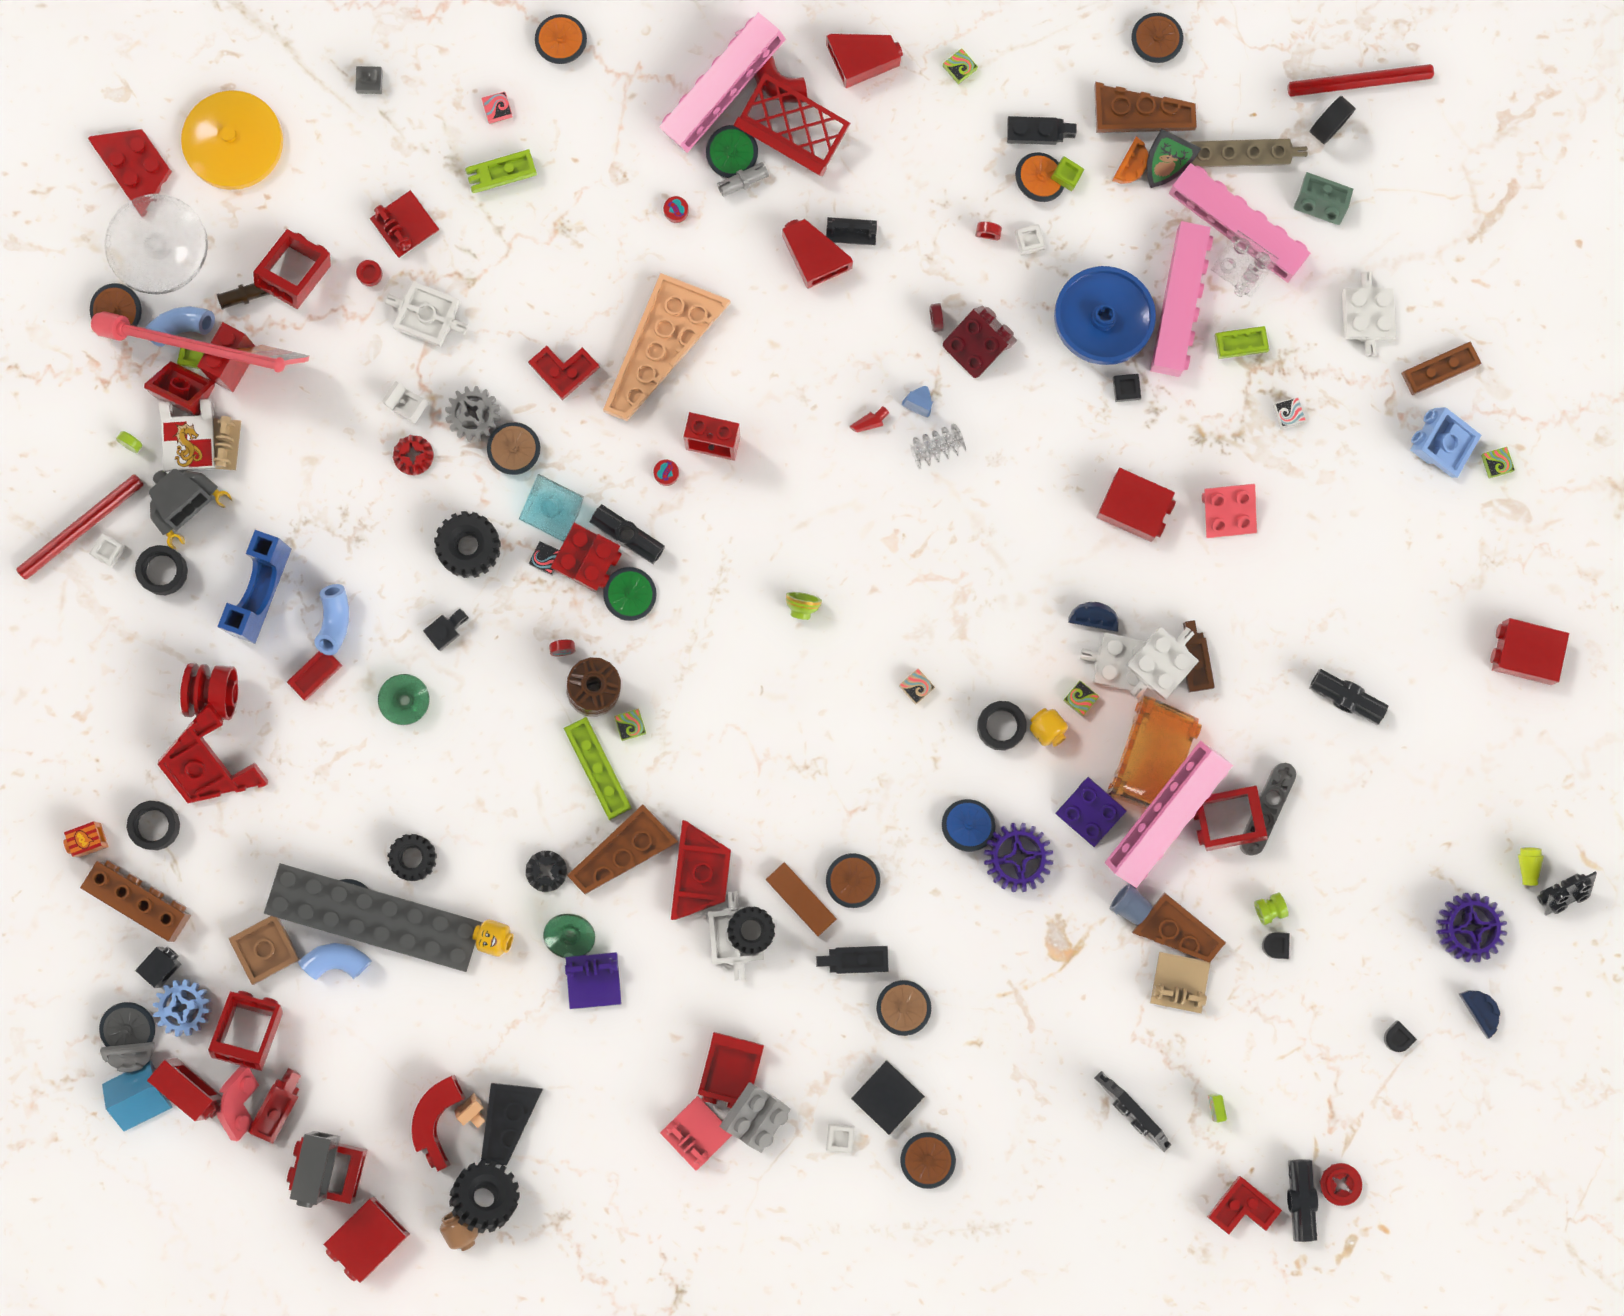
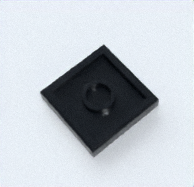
[851,1060,925,1135]

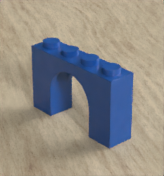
[217,530,292,644]

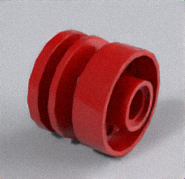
[180,663,239,720]

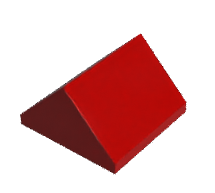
[144,361,215,416]

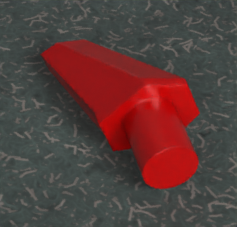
[849,406,889,432]

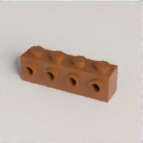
[80,860,191,942]

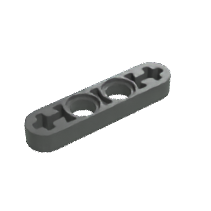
[1239,763,1296,856]

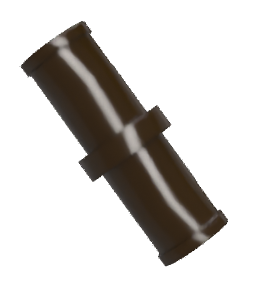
[217,283,271,310]

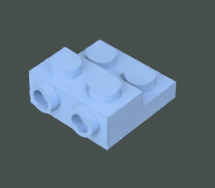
[1410,407,1482,478]

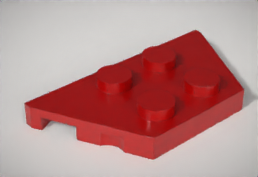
[88,129,172,218]
[671,820,731,920]

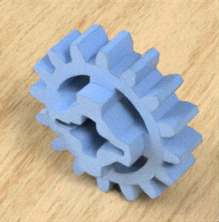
[153,979,212,1037]

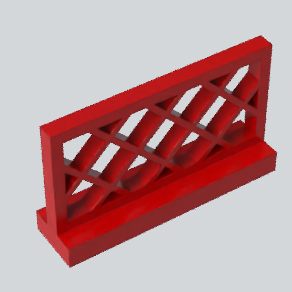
[734,73,851,177]

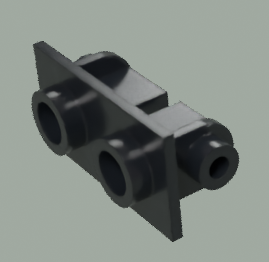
[826,217,877,245]

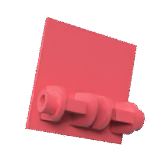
[1202,484,1257,538]
[660,1096,732,1171]

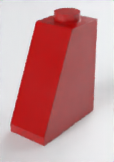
[826,34,903,88]
[782,219,853,289]

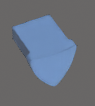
[902,386,933,417]

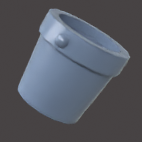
[1109,883,1152,925]

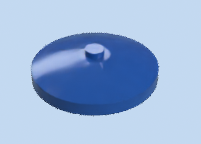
[1054,266,1156,365]

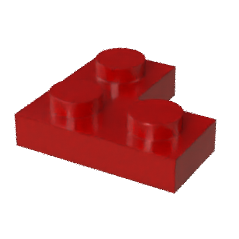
[528,346,600,401]
[1207,1176,1282,1234]

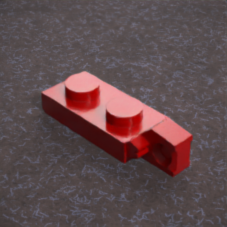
[248,1068,301,1144]

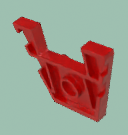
[157,703,268,803]

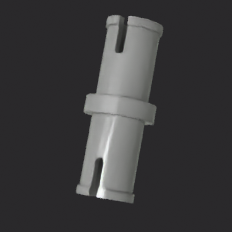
[717,162,769,197]

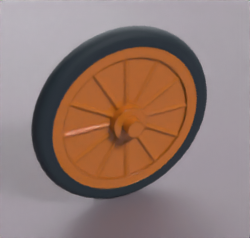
[534,14,587,64]
[1015,152,1064,202]

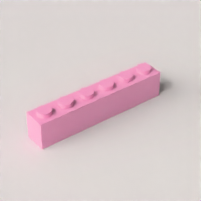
[659,12,786,153]
[1169,163,1311,283]
[1150,221,1213,377]
[1104,740,1233,888]

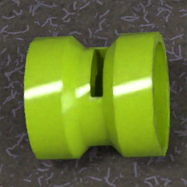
[1254,892,1289,925]

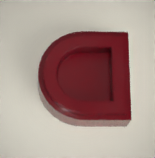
[929,303,943,332]

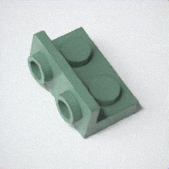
[1293,172,1354,225]

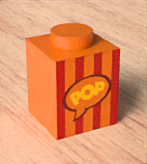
[63,821,109,858]

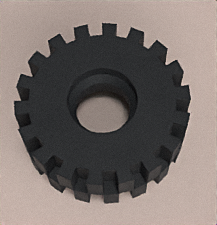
[434,511,501,578]
[449,1160,520,1233]

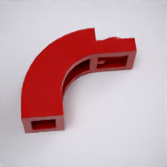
[412,1075,466,1172]

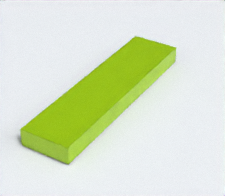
[563,717,632,820]

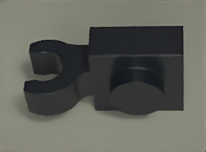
[423,609,469,651]

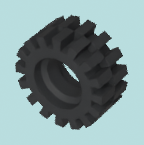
[387,834,437,881]
[727,906,775,954]

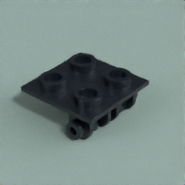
[1537,871,1597,916]

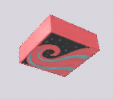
[481,92,513,124]

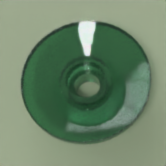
[378,674,430,725]
[543,914,596,958]

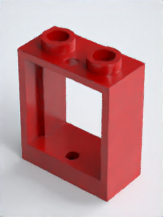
[253,229,331,310]
[683,412,741,461]
[1194,785,1268,851]
[208,991,283,1071]
[147,1058,222,1122]
[287,1137,367,1204]

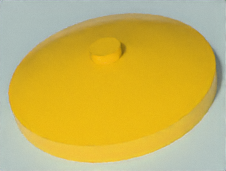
[181,90,283,190]

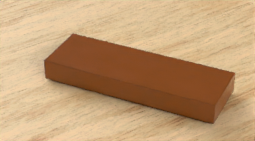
[1401,341,1482,396]
[765,862,837,937]

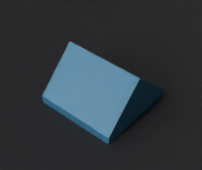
[102,1060,173,1132]

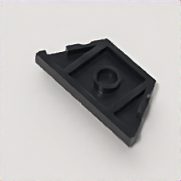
[1094,1071,1171,1152]

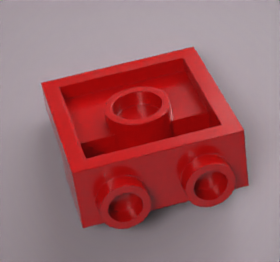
[550,522,622,592]

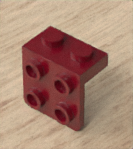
[943,305,1018,378]

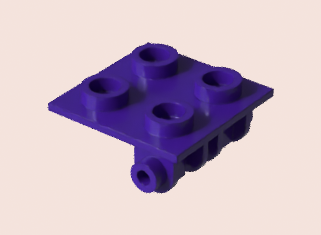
[1055,777,1127,847]
[565,952,622,1009]

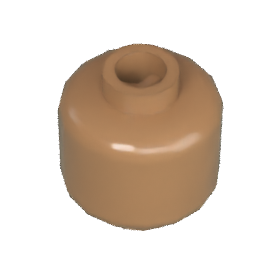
[439,1211,479,1251]

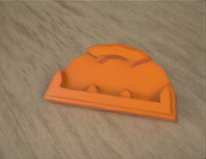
[1112,136,1148,184]

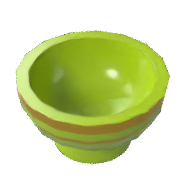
[786,592,822,620]

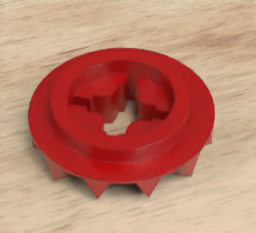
[392,435,434,475]
[1319,1163,1362,1206]

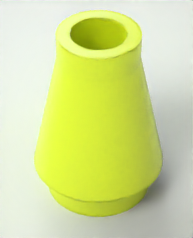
[1517,847,1544,886]

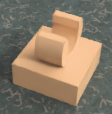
[454,1093,486,1128]

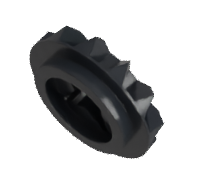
[525,851,567,892]

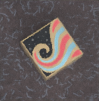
[899,668,935,705]

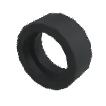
[1309,96,1356,144]
[135,545,188,596]
[977,701,1027,751]
[126,800,180,851]

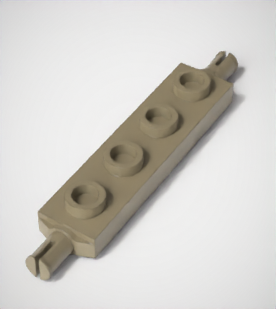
[1190,139,1308,168]

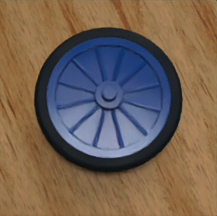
[942,799,996,852]

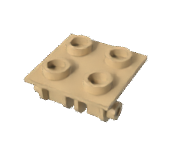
[213,416,241,470]
[1150,952,1211,1013]

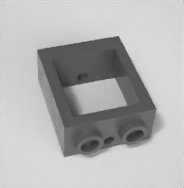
[290,1131,341,1208]

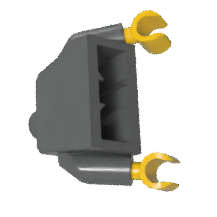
[149,469,232,549]

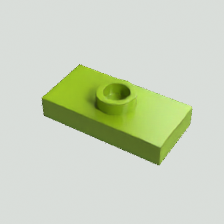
[1214,326,1269,359]

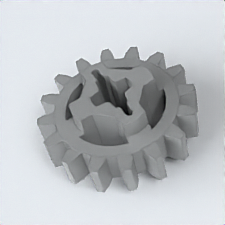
[445,386,501,442]

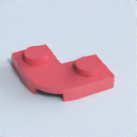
[216,1066,259,1141]

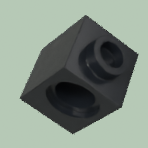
[135,946,182,988]

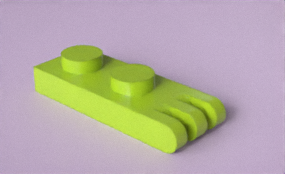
[465,149,537,193]

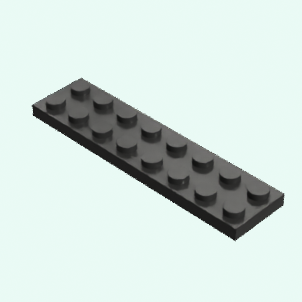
[264,863,482,972]

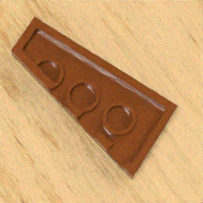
[1094,81,1197,133]
[567,804,678,895]

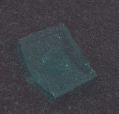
[519,474,584,542]

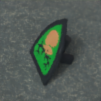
[1147,129,1201,188]

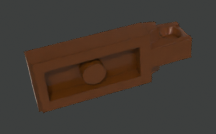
[1183,620,1215,693]

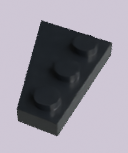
[481,1083,543,1166]

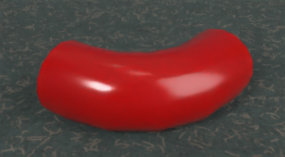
[754,56,807,103]

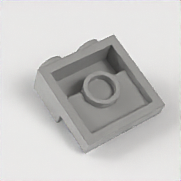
[719,1082,791,1153]

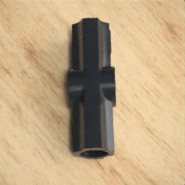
[589,504,665,565]
[1309,669,1389,725]
[1287,1159,1318,1242]

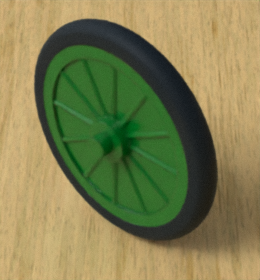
[706,125,758,178]
[603,567,657,621]

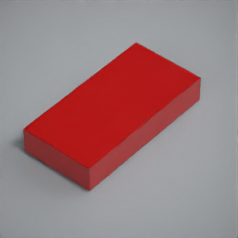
[287,651,343,701]

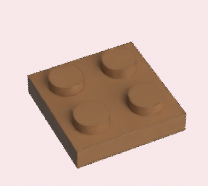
[228,916,300,985]

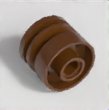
[566,657,621,717]

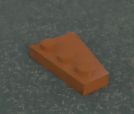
[1132,892,1226,963]

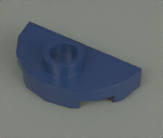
[1068,602,1119,632]
[1459,990,1500,1039]

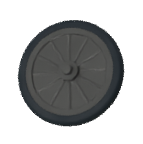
[99,1002,155,1047]

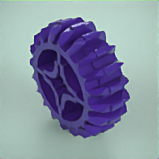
[984,823,1053,892]
[1436,893,1508,963]

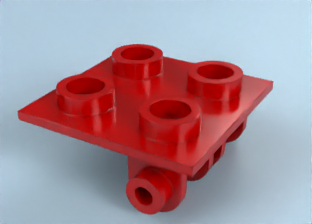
[370,190,439,258]

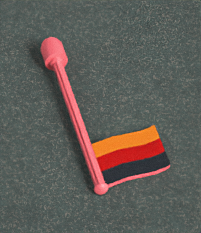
[91,311,310,373]

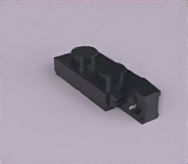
[1007,116,1077,145]
[816,946,889,974]

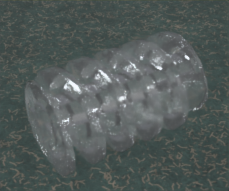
[910,423,966,470]

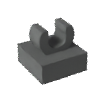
[355,66,383,94]

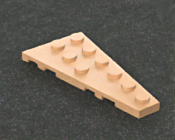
[603,273,731,421]

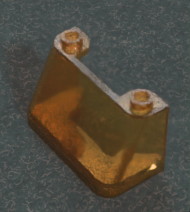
[1107,695,1202,809]

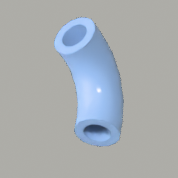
[145,306,215,347]
[314,584,349,655]
[298,943,372,980]

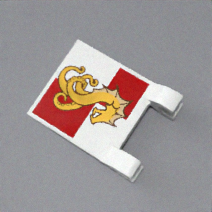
[159,399,215,472]

